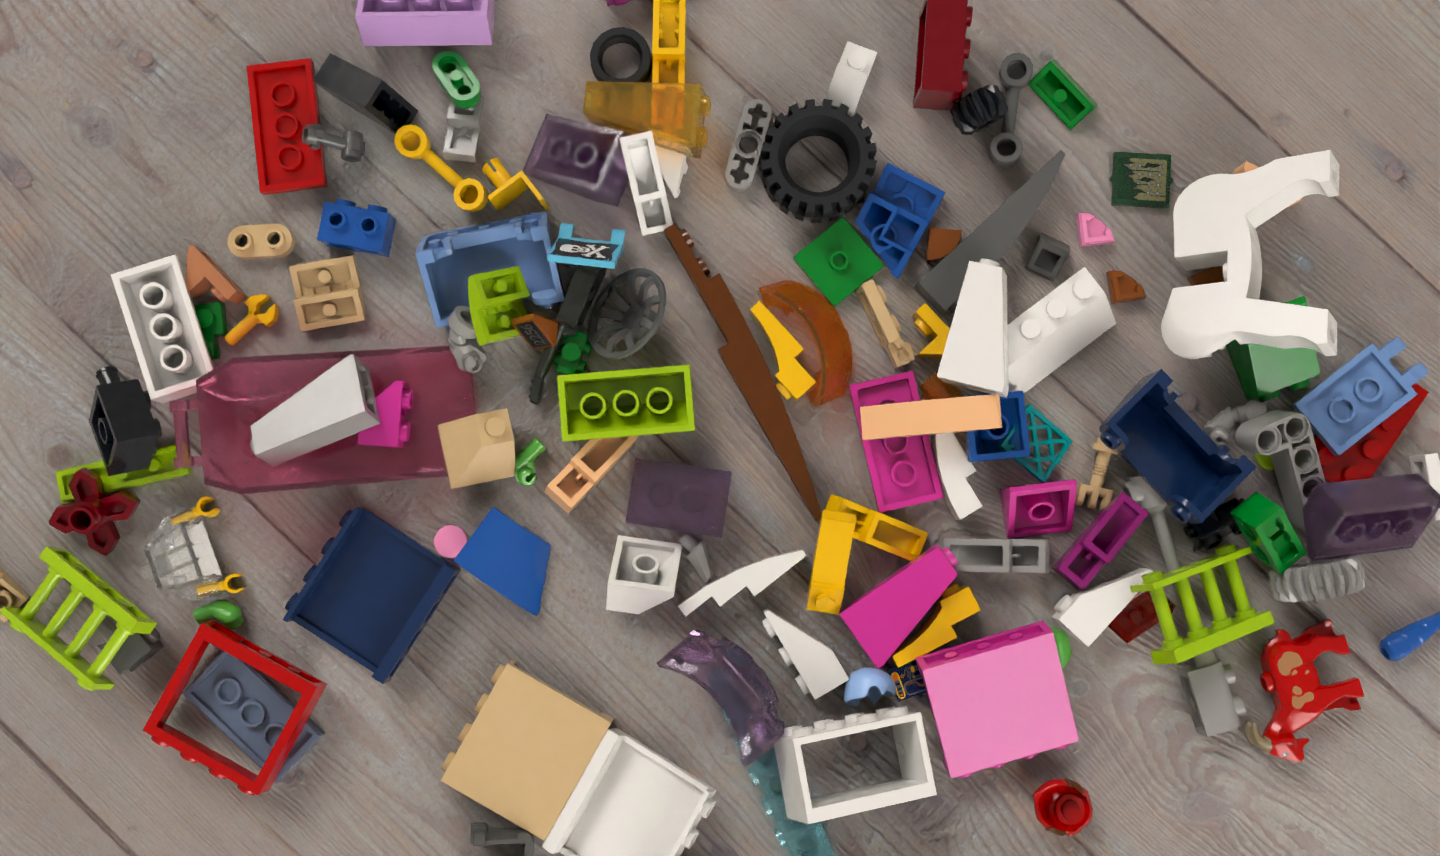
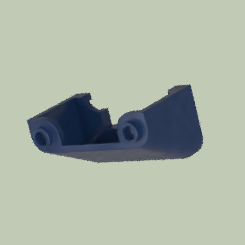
[1099,369,1256,524]

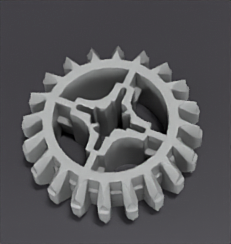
[1268,556,1366,602]

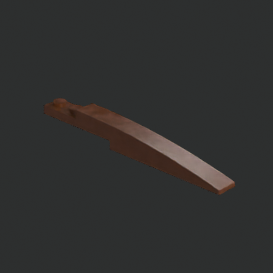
[664,223,822,521]

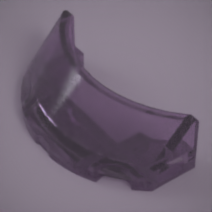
[656,629,784,767]

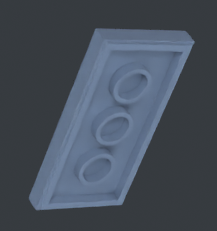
[182,650,325,784]

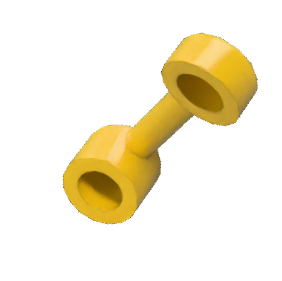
[394,124,489,213]

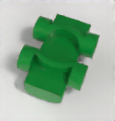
[552,331,592,375]

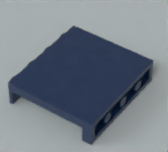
[282,507,461,684]

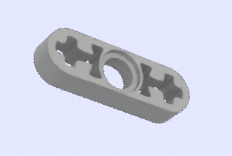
[725,99,772,192]

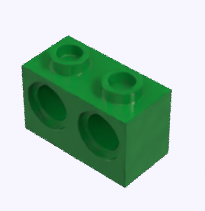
[1230,492,1307,574]

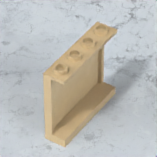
[440,660,614,841]

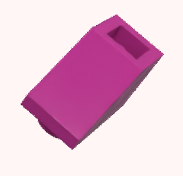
[357,380,413,448]

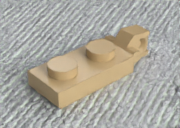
[856,279,915,369]

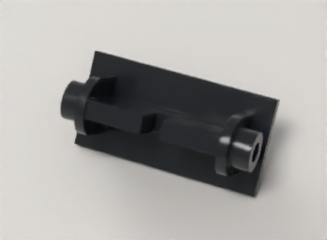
[1183,498,1245,552]

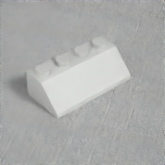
[111,254,217,404]
[1007,267,1116,393]

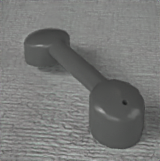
[989,53,1033,167]

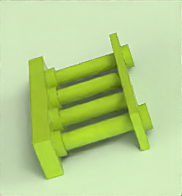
[1130,543,1274,665]
[0,546,157,691]

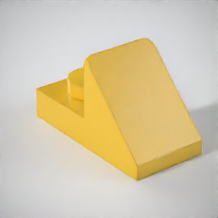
[912,303,950,358]

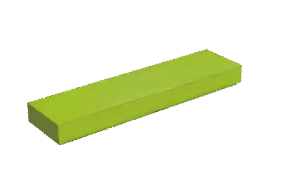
[55,442,193,503]

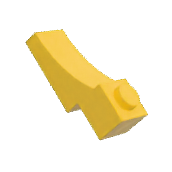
[749,300,816,402]
[806,510,856,614]
[890,583,981,668]

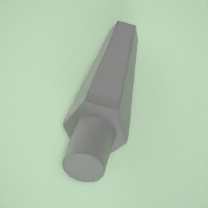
[679,532,713,584]

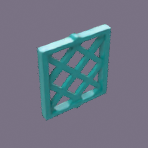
[998,404,1073,483]

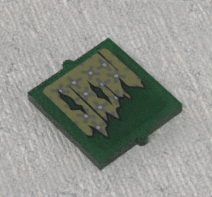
[1109,152,1173,208]

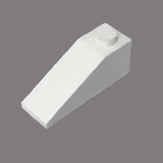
[1051,568,1153,647]

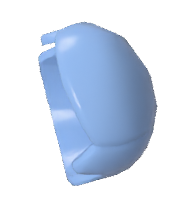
[844,667,896,707]

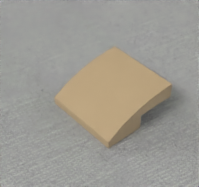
[289,254,366,332]

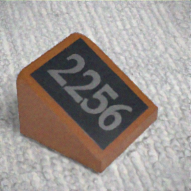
[511,313,558,350]

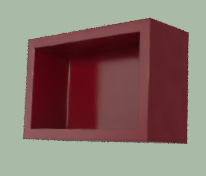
[913,0,973,111]

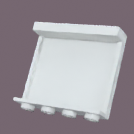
[542,728,717,856]

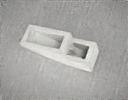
[619,131,673,236]
[931,433,982,520]

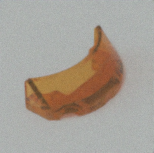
[758,279,852,410]

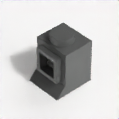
[97,628,164,675]

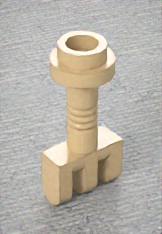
[1075,436,1118,511]

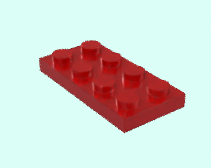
[246,58,328,195]
[1314,372,1429,499]

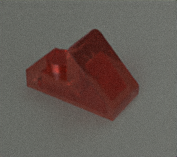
[1108,591,1175,644]

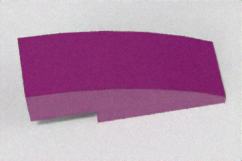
[1051,492,1149,590]

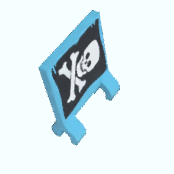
[547,223,626,269]

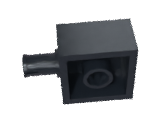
[89,366,162,476]

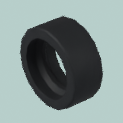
[590,27,652,94]

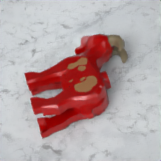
[1244,619,1364,763]

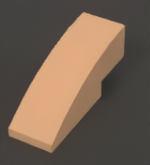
[544,436,639,514]

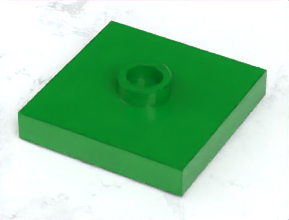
[793,217,884,308]

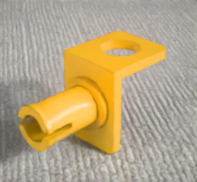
[482,158,550,211]

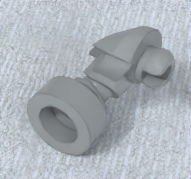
[448,306,486,373]
[1203,400,1266,447]

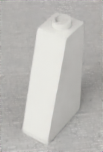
[937,259,1009,398]

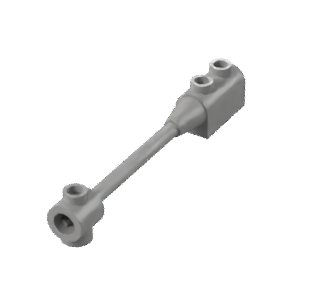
[1122,475,1246,737]

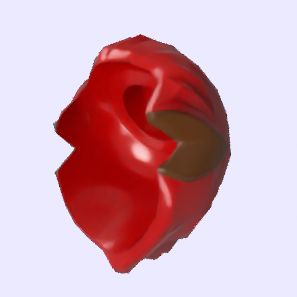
[1032,778,1093,836]

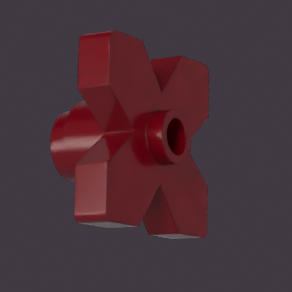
[49,468,140,556]

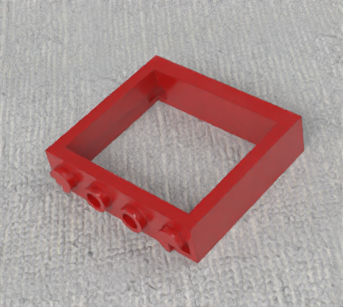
[143,621,327,796]

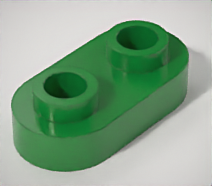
[432,51,482,108]

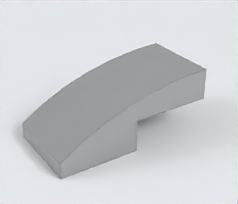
[442,93,484,163]

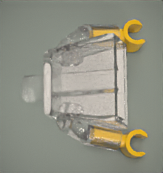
[140,496,246,601]

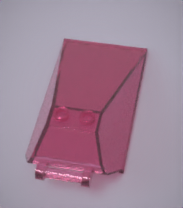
[169,346,476,495]

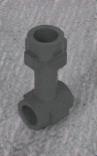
[302,123,366,162]

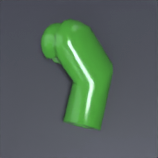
[1050,627,1072,670]

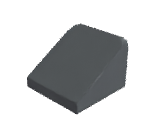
[1025,233,1070,280]

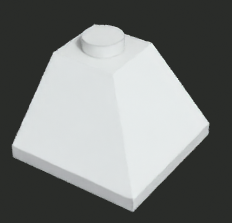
[606,535,682,614]

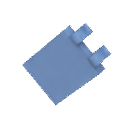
[1291,336,1429,457]

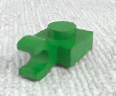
[194,302,227,360]

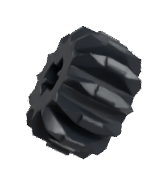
[950,85,1009,135]

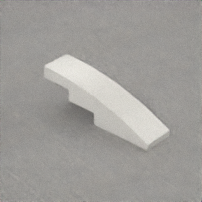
[678,549,807,617]

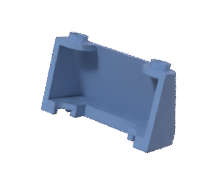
[415,211,565,329]

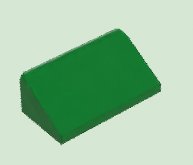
[1027,59,1098,130]

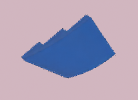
[855,163,946,279]
[453,507,551,616]

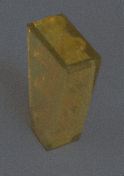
[583,81,711,158]

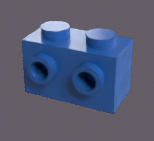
[317,199,396,257]

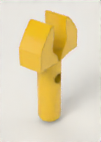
[224,294,279,346]

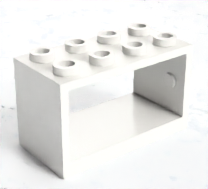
[773,706,937,824]

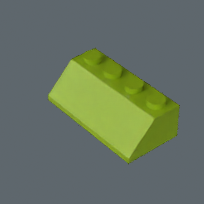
[557,364,695,442]

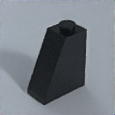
[313,53,418,134]

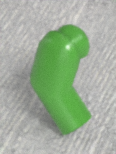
[514,437,547,486]
[193,599,244,629]

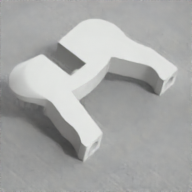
[1161,150,1340,359]

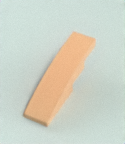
[860,394,1002,440]

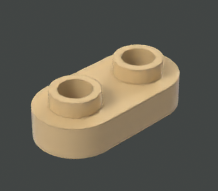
[227,224,296,260]

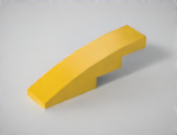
[652,0,686,131]

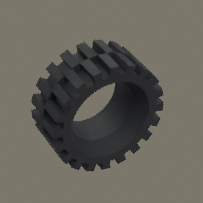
[760,99,877,223]

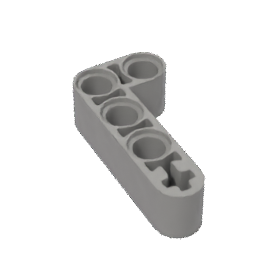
[1235,409,1335,535]

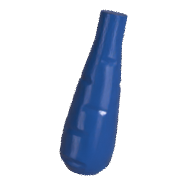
[1379,611,1440,661]

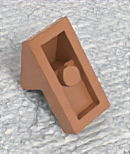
[186,244,247,305]

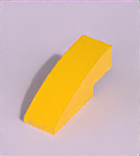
[819,494,928,561]

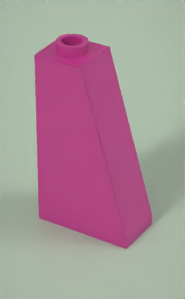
[839,543,959,669]

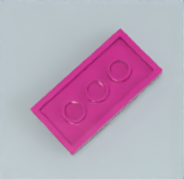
[848,370,944,513]

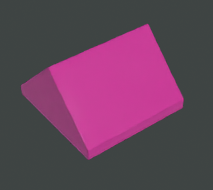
[1000,479,1077,539]

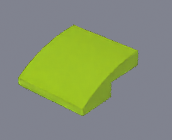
[468,266,530,346]

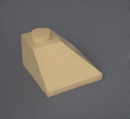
[437,408,515,489]

